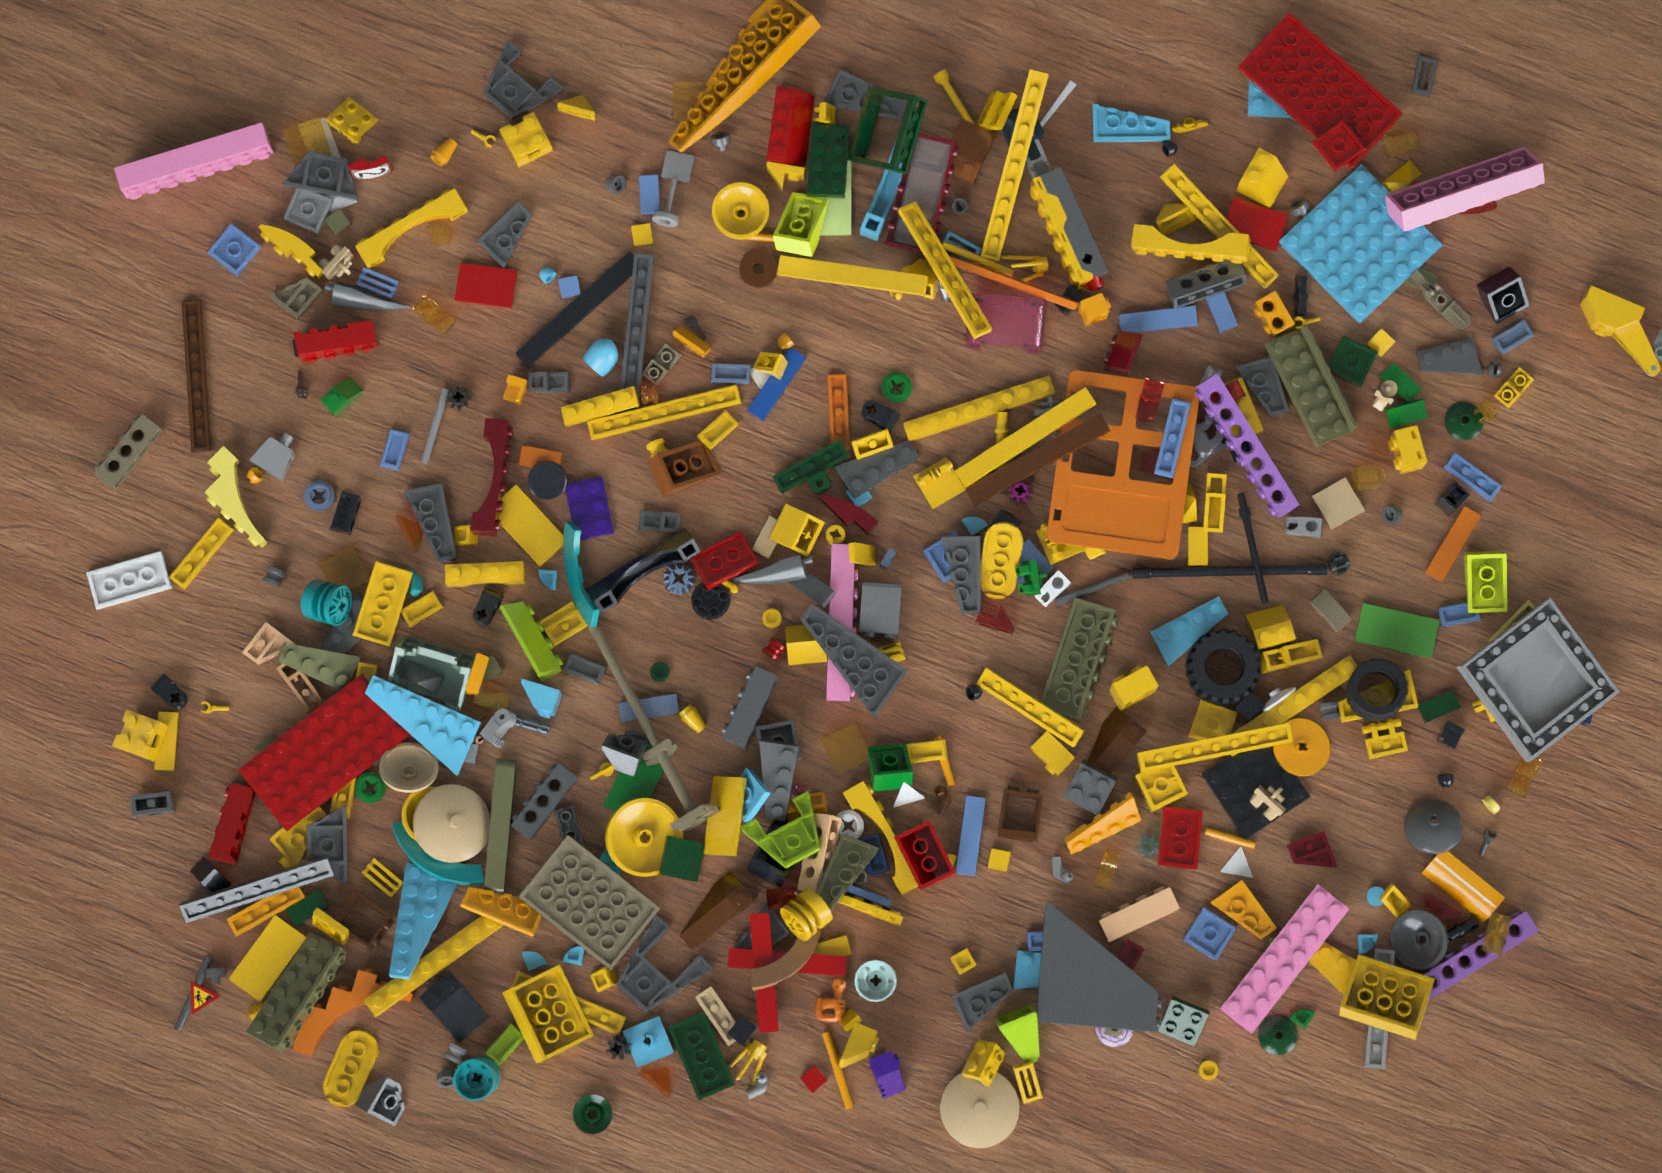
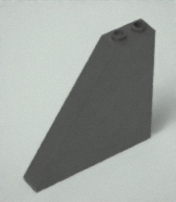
[1036,903,1162,1033]

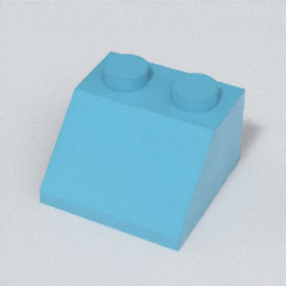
[521,679,562,719]

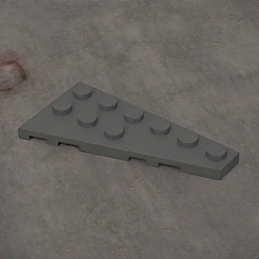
[800,604,908,719]

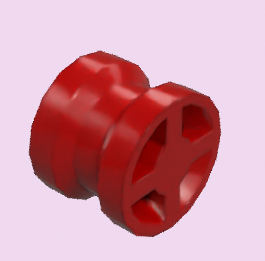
[762,638,787,662]

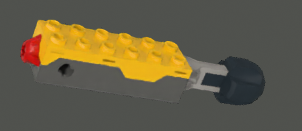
[1002,108,1108,292]

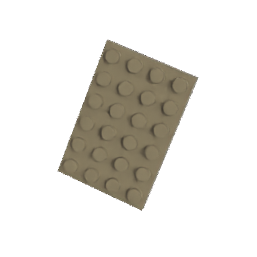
[518,835,660,970]

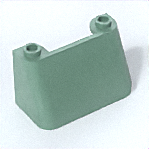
[387,637,475,711]

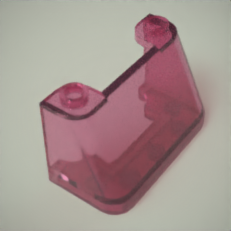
[965,294,1047,354]

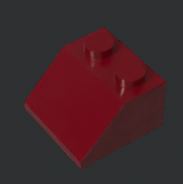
[1103,331,1143,377]

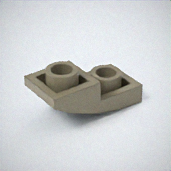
[642,343,682,386]
[1309,589,1352,632]

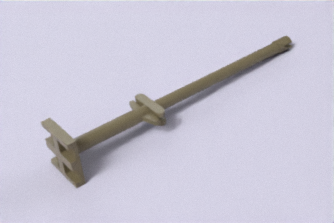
[587,622,720,831]

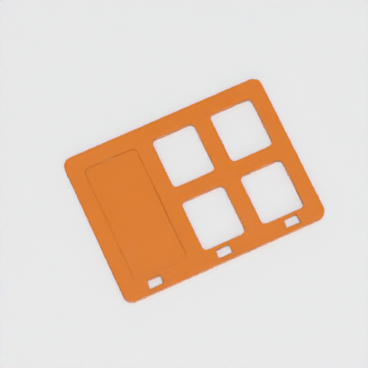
[1046,370,1199,559]

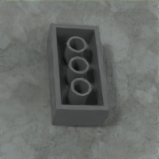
[722,666,778,751]

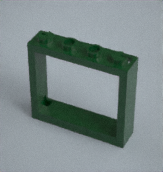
[848,86,928,175]

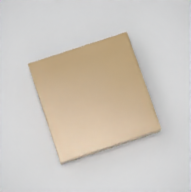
[1311,477,1365,530]

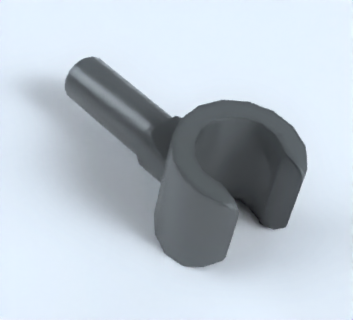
[1478,828,1497,856]

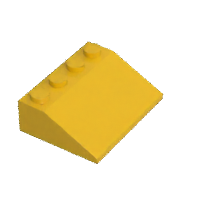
[1339,954,1435,1040]
[502,964,594,1064]

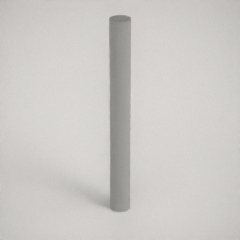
[421,388,449,464]

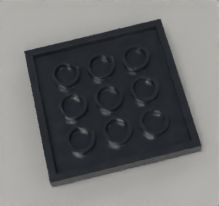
[1201,746,1310,839]

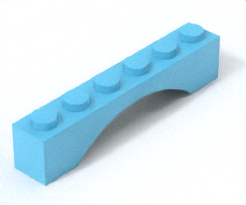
[860,131,920,242]

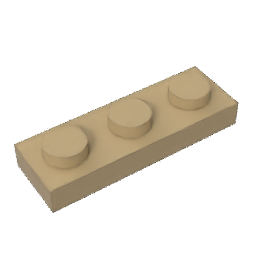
[695,986,736,1047]

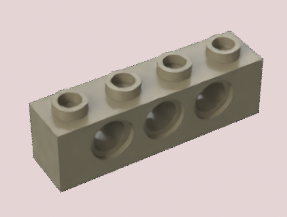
[94,414,163,491]

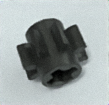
[447,386,471,411]
[1327,551,1350,576]
[606,1036,632,1060]

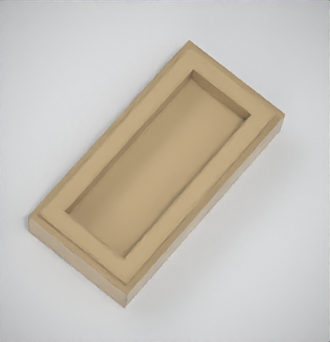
[752,516,777,560]

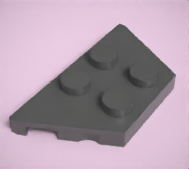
[284,151,357,201]
[306,806,348,883]

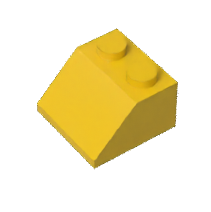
[1245,605,1296,652]
[839,1022,879,1068]

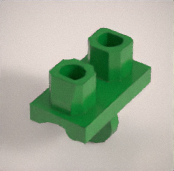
[1015,560,1048,596]

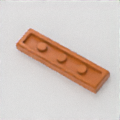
[827,374,850,451]
[1425,506,1481,582]

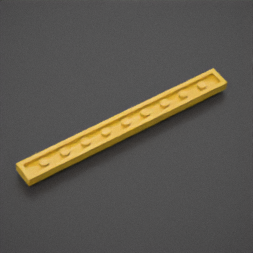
[981,69,1049,261]

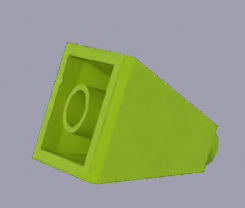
[994,1004,1040,1063]

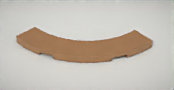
[750,928,822,990]

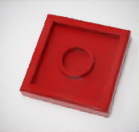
[1311,119,1366,173]

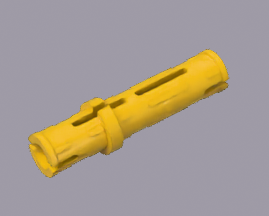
[994,412,1010,471]

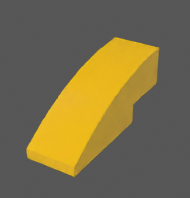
[1203,473,1227,533]
[1259,639,1323,674]

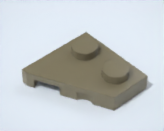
[269,278,323,320]

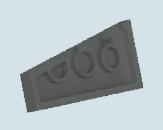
[824,69,907,121]
[834,441,919,499]
[404,483,457,563]
[941,536,982,614]
[320,593,364,654]

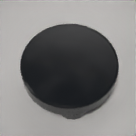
[528,460,567,500]
[691,582,730,620]

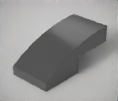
[528,372,570,393]
[638,510,681,533]

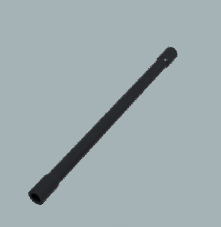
[1132,563,1327,579]

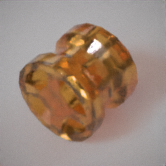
[641,384,659,405]

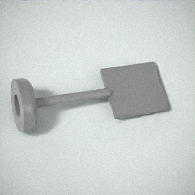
[652,150,695,227]

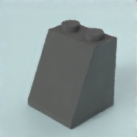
[859,582,902,639]

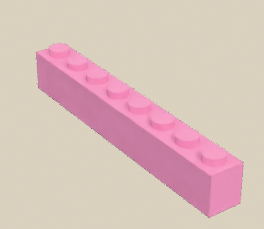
[826,544,858,702]

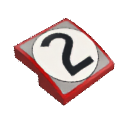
[347,155,393,179]

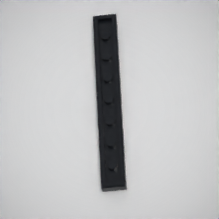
[515,251,634,368]

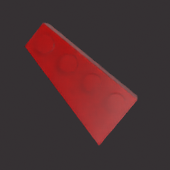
[293,320,378,363]

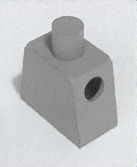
[249,432,295,482]

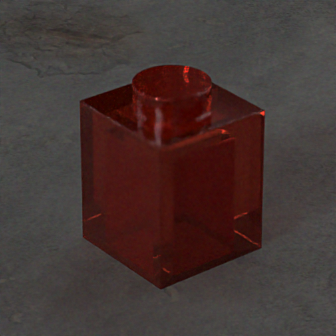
[766,886,797,910]

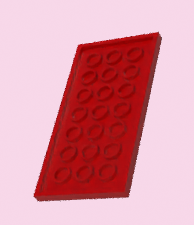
[1237,13,1403,170]
[238,673,411,832]

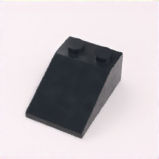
[747,820,795,888]
[419,971,490,1043]

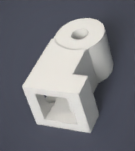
[1034,570,1072,607]

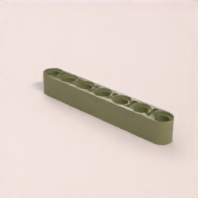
[484,759,517,894]

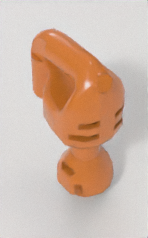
[815,976,847,1022]

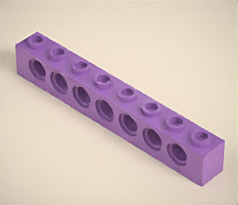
[1194,373,1299,518]
[1419,911,1539,1000]

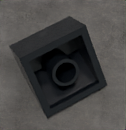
[1476,266,1530,324]

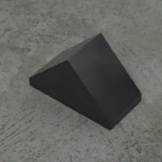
[1435,482,1470,516]
[190,857,232,892]

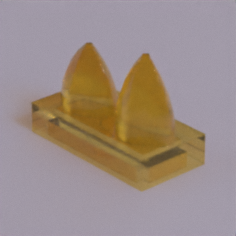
[1482,912,1512,956]

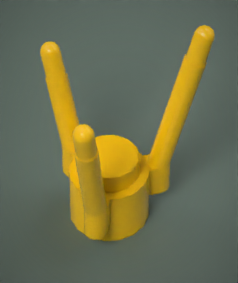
[1001,255,1049,282]
[729,1040,767,1087]

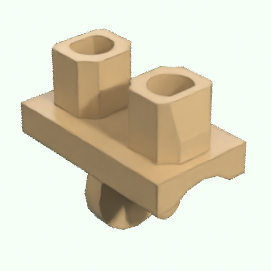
[318,244,354,281]
[1372,380,1397,411]
[1250,785,1286,821]

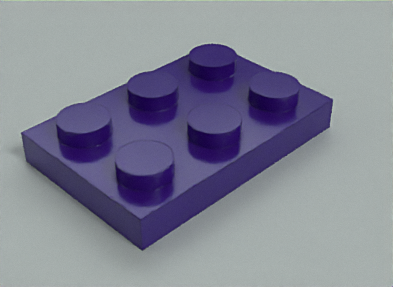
[565,476,614,541]

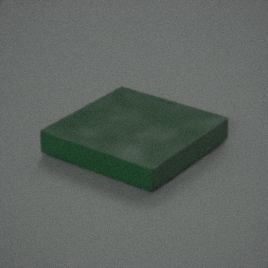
[1329,335,1378,387]
[659,836,705,882]

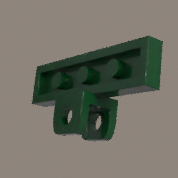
[773,439,850,494]

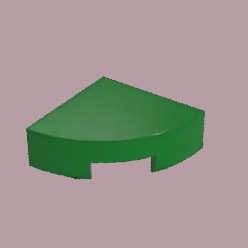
[1288,1009,1316,1029]

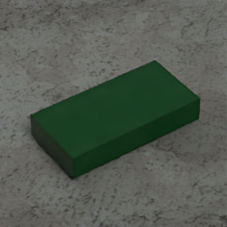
[1418,690,1461,723]
[286,889,330,927]

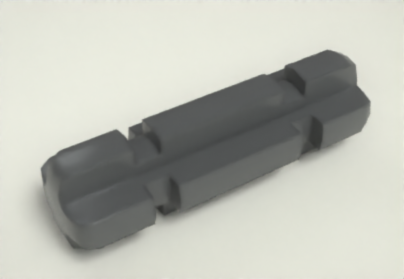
[514,715,550,735]

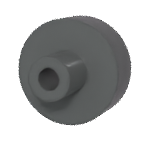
[711,132,731,151]
[605,174,625,194]
[1289,197,1309,217]
[1382,504,1403,525]
[206,968,226,985]
[436,1067,455,1089]

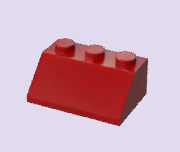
[894,820,956,890]

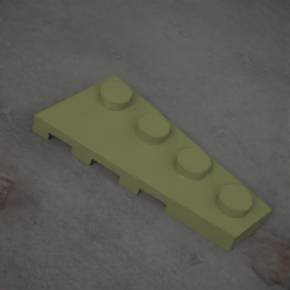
[276,642,361,690]
[816,834,879,911]

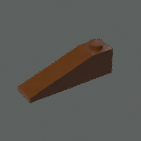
[1088,708,1147,774]
[680,871,754,950]

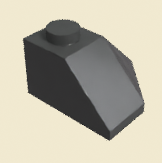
[601,730,649,777]
[355,1076,405,1126]

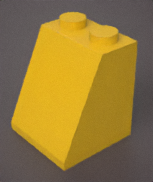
[1236,147,1288,209]

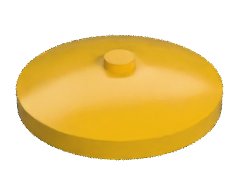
[605,798,683,877]

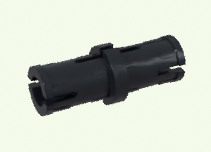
[1293,276,1309,316]
[1447,916,1479,944]

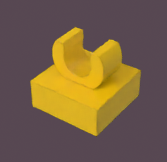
[814,102,836,124]

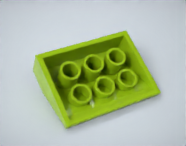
[500,601,563,682]

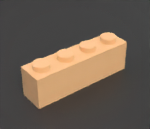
[1098,886,1180,943]

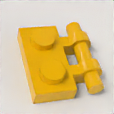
[1361,718,1408,759]

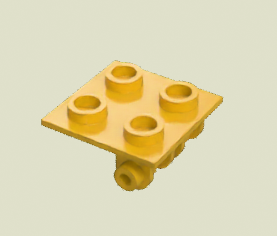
[325,97,379,144]
[913,457,966,509]
[1036,520,1086,565]

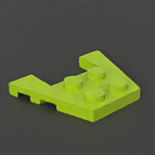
[741,791,820,868]

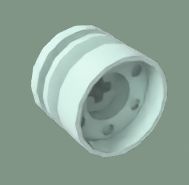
[854,960,897,1002]

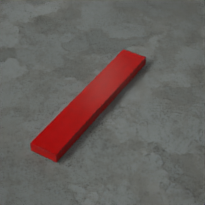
[749,913,779,1033]
[727,948,847,976]

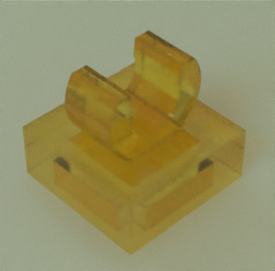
[1473,399,1498,423]

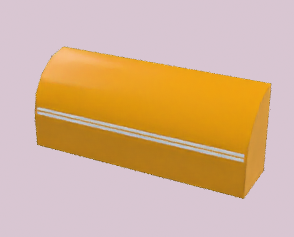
[1421,851,1505,923]

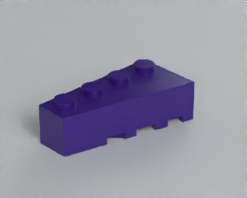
[869,1051,905,1099]

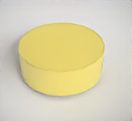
[1482,795,1500,815]

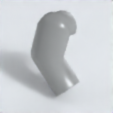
[1052,857,1073,883]
[745,1072,769,1100]

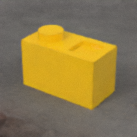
[1030,731,1075,776]

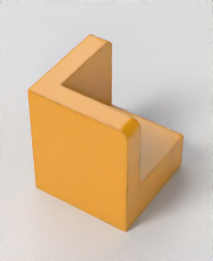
[503,374,528,405]

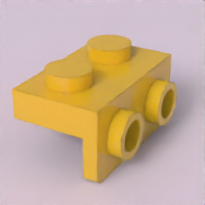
[961,1039,1005,1087]

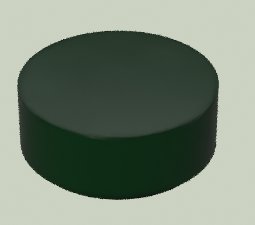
[650,662,670,682]

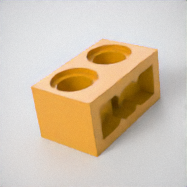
[1253,291,1295,338]
[1078,293,1111,327]

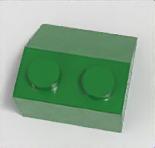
[867,744,913,792]

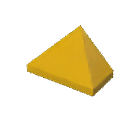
[557,94,596,121]
[1381,160,1422,193]
[1155,204,1196,236]
[1182,483,1197,524]
[1379,884,1411,919]

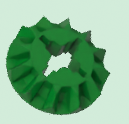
[881,372,912,403]
[355,772,386,803]

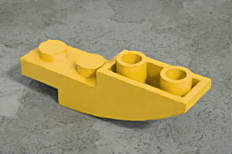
[259,224,324,279]

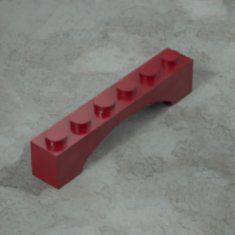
[471,418,514,537]

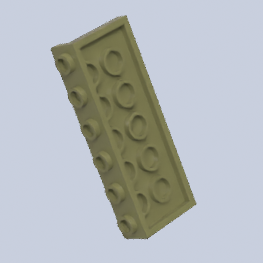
[1264,325,1358,447]
[1041,598,1119,723]
[246,932,347,1054]

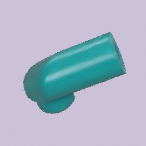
[407,567,423,597]

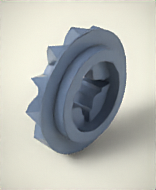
[303,480,335,511]
[664,563,695,595]

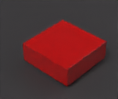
[800,1066,828,1093]

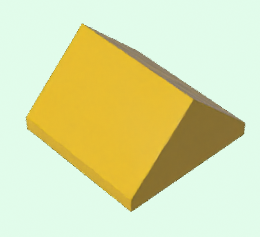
[785,625,827,666]

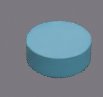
[1366,886,1384,907]

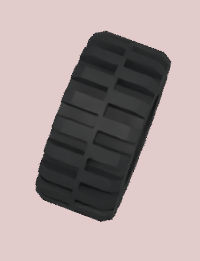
[1185,629,1262,705]

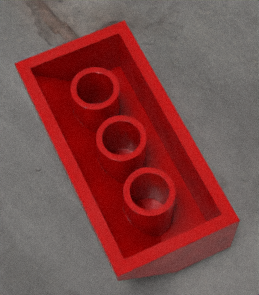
[766,86,814,168]

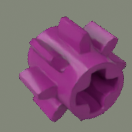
[1008,480,1032,504]

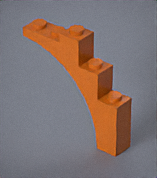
[292,967,415,1056]

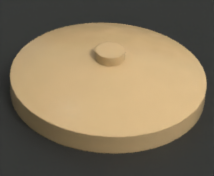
[413,784,491,863]
[940,1072,1019,1148]

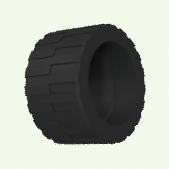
[1346,658,1408,722]

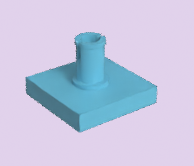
[740,767,771,823]
[623,1016,674,1068]

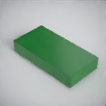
[1380,363,1421,402]
[1385,398,1427,428]

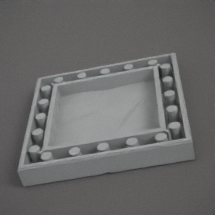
[1456,597,1620,762]

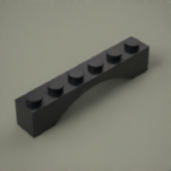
[586,528,701,613]

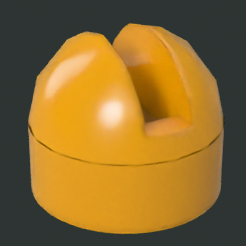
[778,333,794,349]
[246,467,264,484]

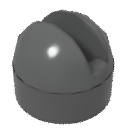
[951,198,967,214]
[1486,362,1502,378]

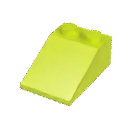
[773,192,829,257]
[1464,551,1508,613]

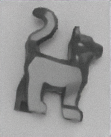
[1190,414,1227,467]

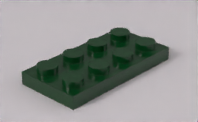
[807,123,850,198]
[668,1012,735,1100]

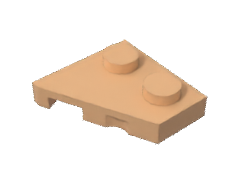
[242,622,296,665]

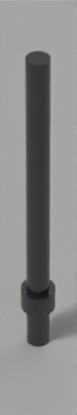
[1237,493,1269,605]

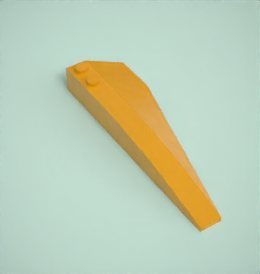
[668,0,821,152]

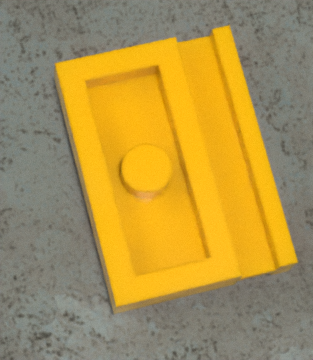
[539,601,587,646]

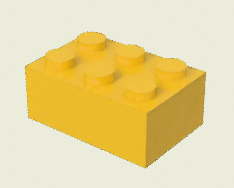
[1109,665,1159,711]

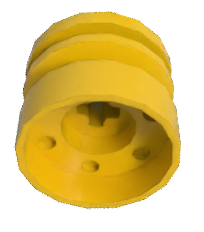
[780,888,832,941]

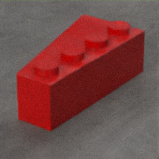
[208,783,256,866]

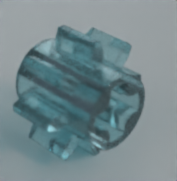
[1136,835,1160,859]

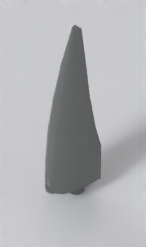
[325,281,410,311]
[730,555,814,584]

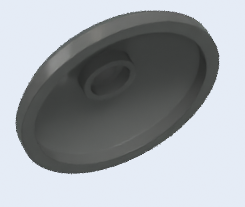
[1404,800,1463,854]
[1391,910,1448,970]

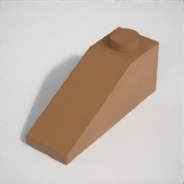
[273,660,325,713]

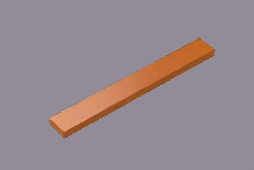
[947,253,1080,310]

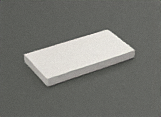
[86,551,172,610]

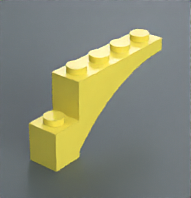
[205,446,268,548]

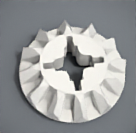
[836,810,864,839]

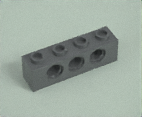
[1165,260,1247,309]
[511,763,578,841]

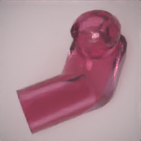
[789,784,811,799]

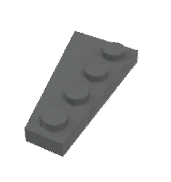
[759,739,798,821]

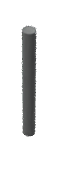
[1055,571,1130,606]
[174,956,212,1032]

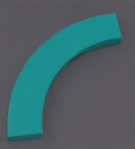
[563,521,600,627]
[392,821,485,885]

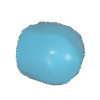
[582,338,619,377]

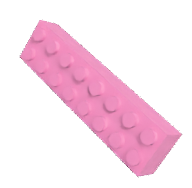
[114,122,274,199]
[1385,146,1544,231]
[1220,884,1349,1034]

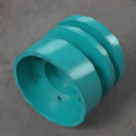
[301,579,352,626]
[453,1056,501,1101]

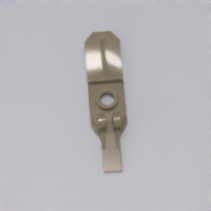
[1409,269,1471,330]

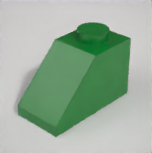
[320,377,364,418]

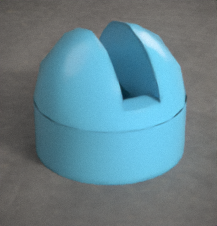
[539,267,556,284]

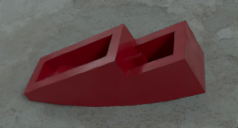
[820,495,878,535]

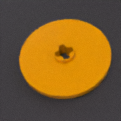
[1273,718,1330,776]

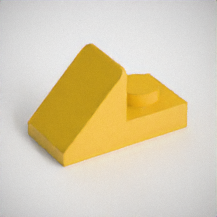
[767,161,805,191]
[753,352,788,379]

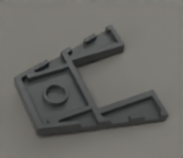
[616,914,713,1012]

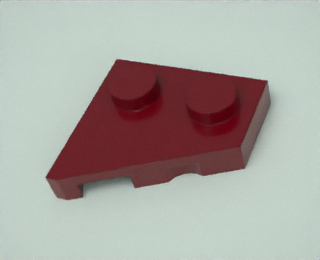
[1286,831,1338,868]

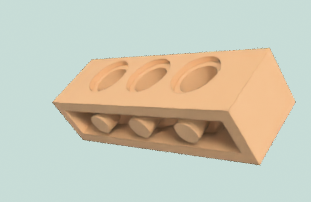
[797,813,842,892]

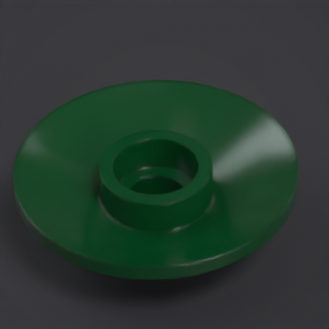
[1445,402,1483,441]
[1258,1016,1298,1055]
[573,1094,612,1134]

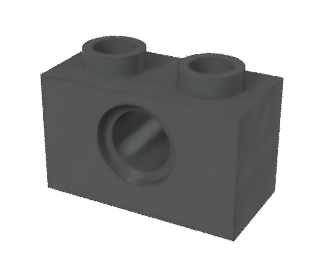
[131,791,176,818]

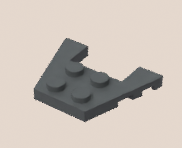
[483,40,564,120]

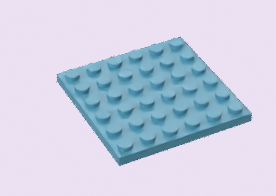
[1279,164,1443,324]

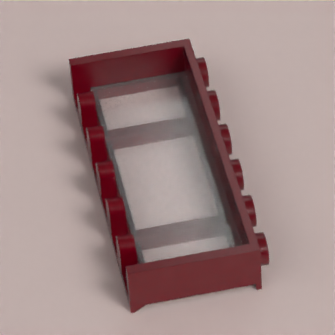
[884,133,959,254]

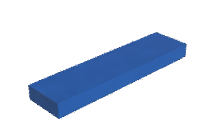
[747,347,806,421]

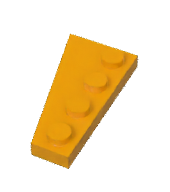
[1064,792,1141,855]

